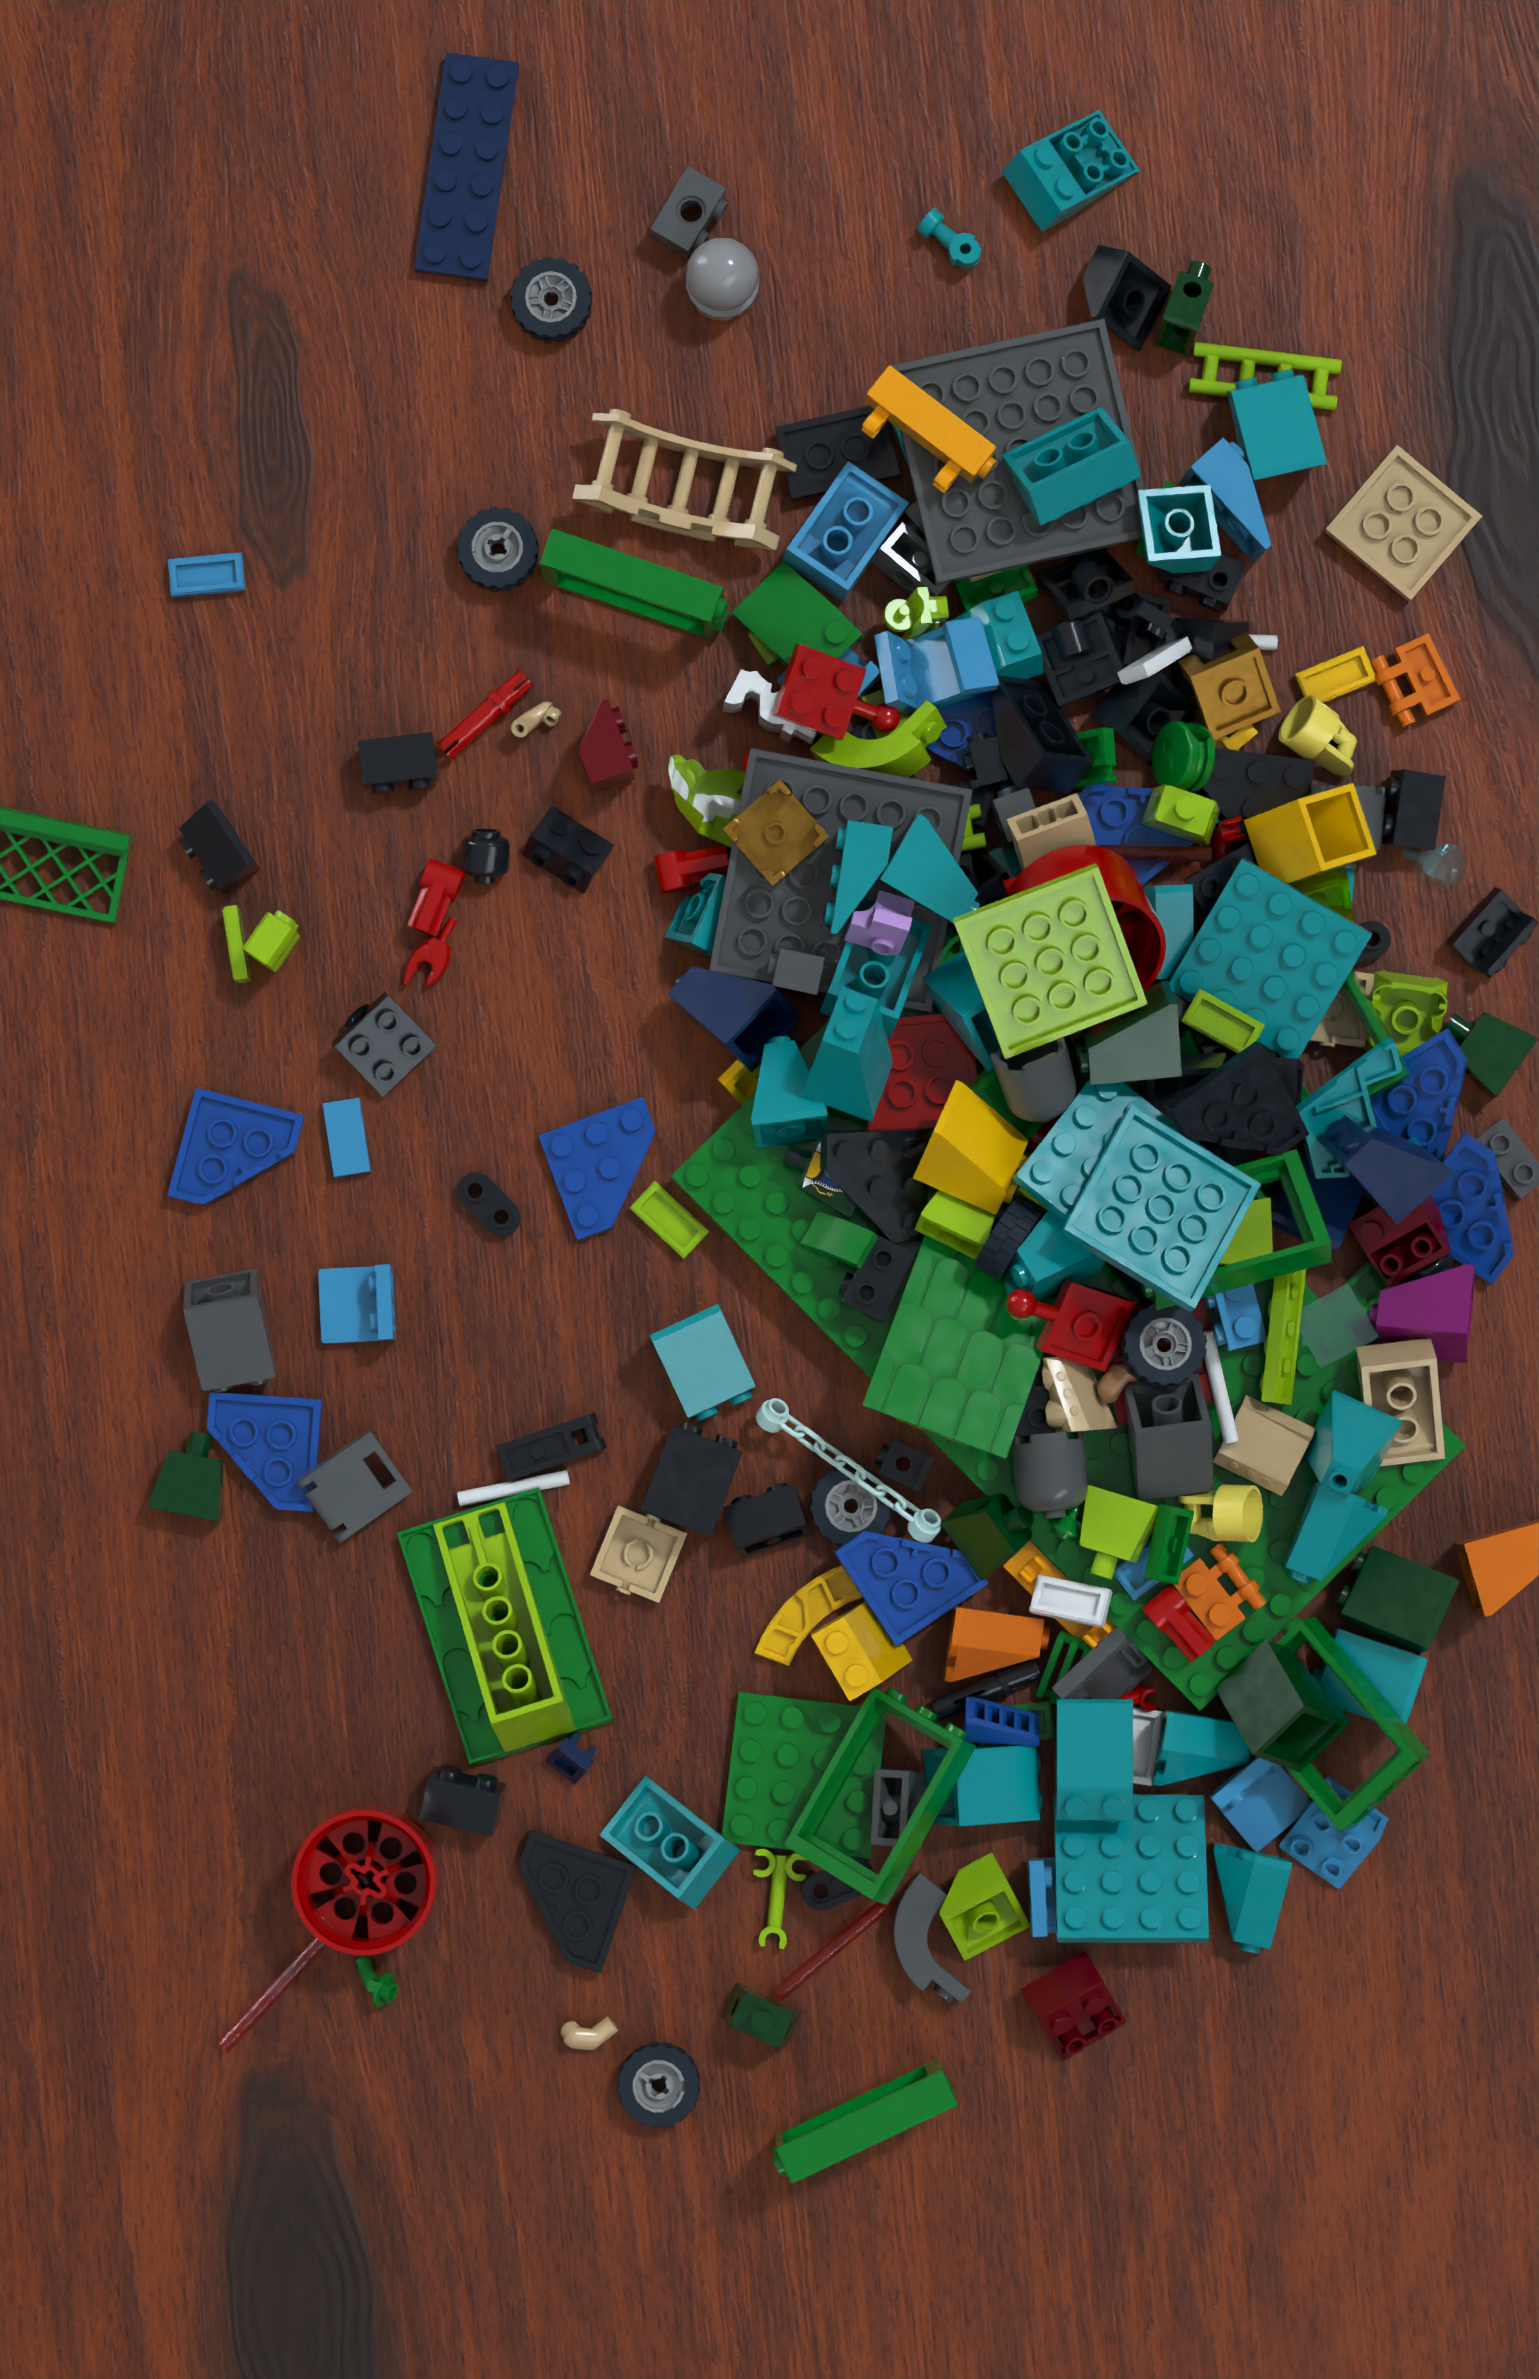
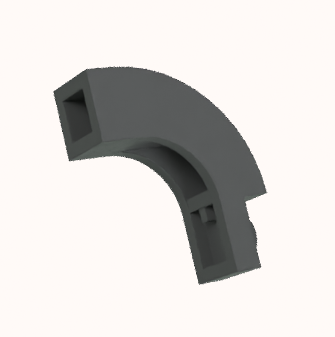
[893,1871,971,2003]

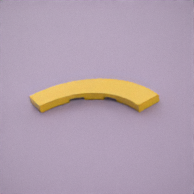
[754,1565,862,1666]

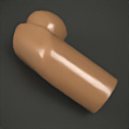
[1097,1363,1138,1403]

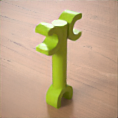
[753,1848,807,1949]

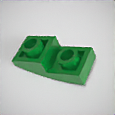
[799,1212,878,1270]

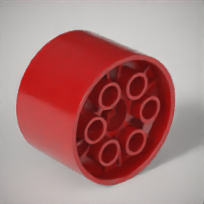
[1006,845,1166,991]
[291,1805,442,1956]

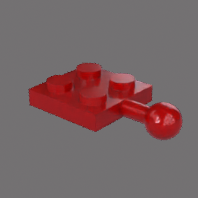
[772,644,900,741]
[1006,1277,1135,1372]

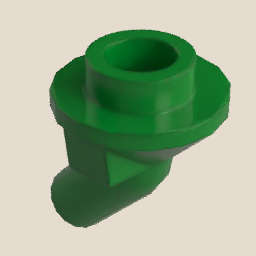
[1049,1500,1085,1541]
[355,1956,398,2008]

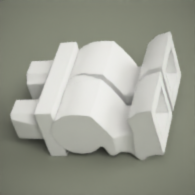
[723,669,817,745]

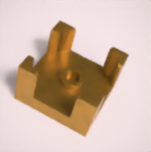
[1178,632,1281,740]
[723,779,830,886]

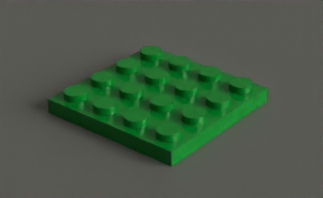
[722,1692,887,1859]

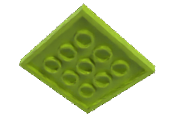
[952,863,1148,1059]

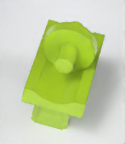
[883,587,949,640]

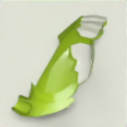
[668,755,746,849]

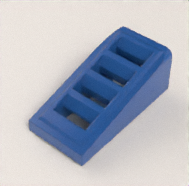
[964,1697,1040,1746]

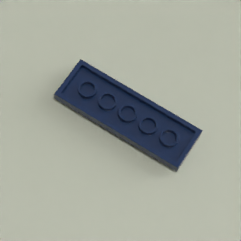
[414,52,520,282]

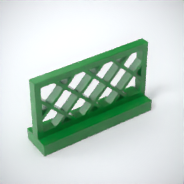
[0,806,135,923]

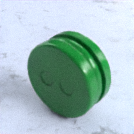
[1152,721,1215,792]

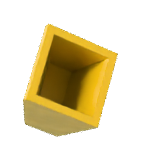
[1244,783,1377,884]
[913,1080,1029,1215]
[810,1601,912,1701]

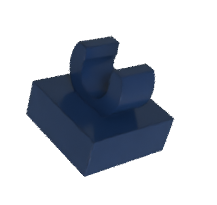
[546,1733,596,1784]

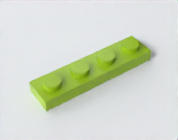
[1260,1269,1306,1405]

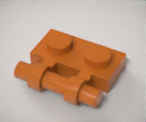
[1370,633,1461,728]
[1172,1542,1267,1641]

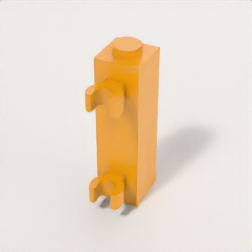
[861,365,997,494]
[1002,1540,1118,1649]

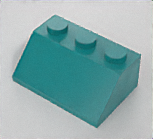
[1001,407,1141,525]

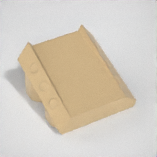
[1042,1357,1117,1432]
[1213,1395,1315,1496]

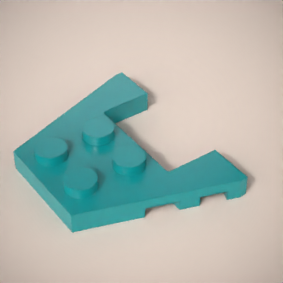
[1295,1037,1420,1179]

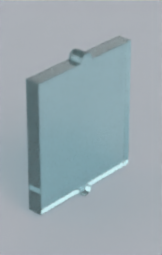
[1300,1282,1379,1368]

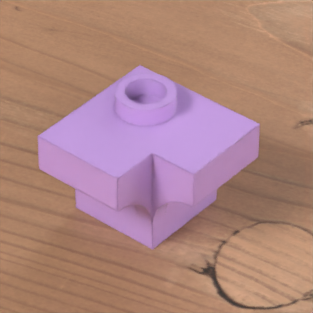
[844,890,915,956]

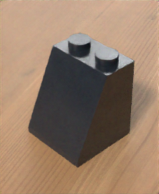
[640,1421,743,1536]

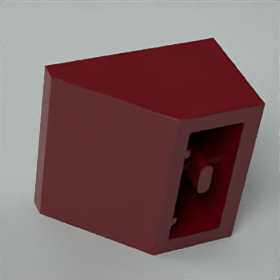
[578,699,639,794]
[1349,1195,1451,1287]
[1020,1951,1127,2061]

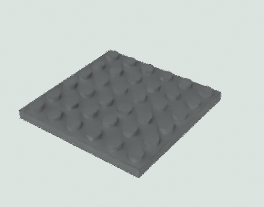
[886,319,1145,585]
[709,748,973,1012]

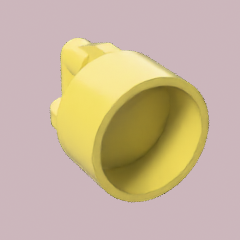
[1278,695,1357,776]
[1178,1484,1263,1542]

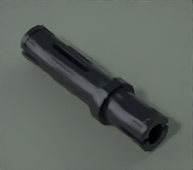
[930,1659,1042,1721]

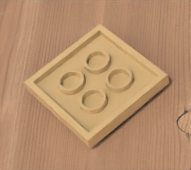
[1324,445,1482,602]

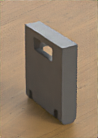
[296,1429,413,1543]
[1052,1629,1152,1699]

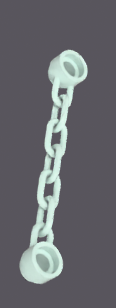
[756,1398,941,1543]

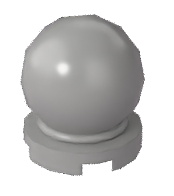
[685,238,759,321]

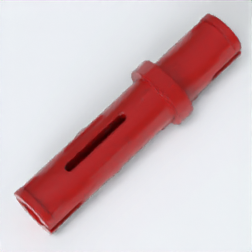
[436,668,534,760]

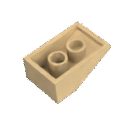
[1356,1338,1445,1466]

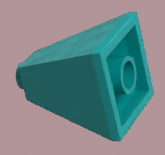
[751,1036,829,1148]
[1304,1389,1402,1496]

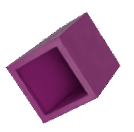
[1369,1264,1474,1363]

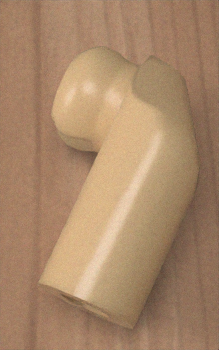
[511,701,562,737]
[560,2016,619,2050]

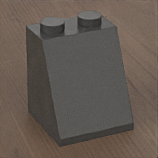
[183,1268,276,1392]
[1124,1374,1214,1501]

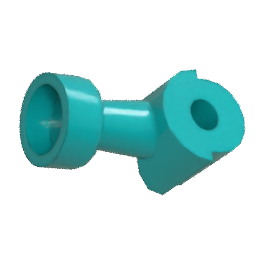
[916,207,981,270]

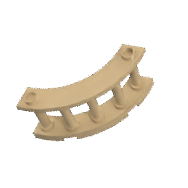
[572,409,797,550]

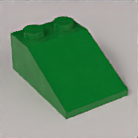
[731,561,862,670]

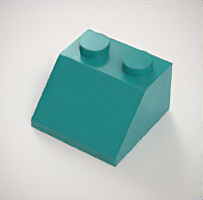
[1136,485,1221,573]

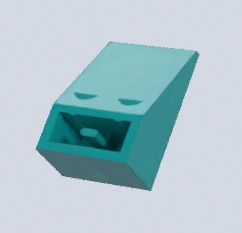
[1001,110,1140,232]
[824,820,893,934]

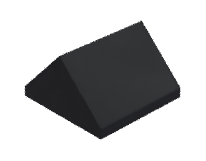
[1171,617,1249,696]

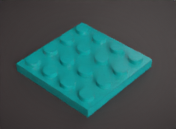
[1169,858,1373,1059]
[1012,1080,1211,1222]
[1060,1105,1261,1312]
[1053,1794,1209,1943]

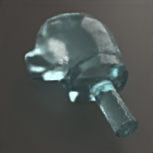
[1402,843,1467,885]

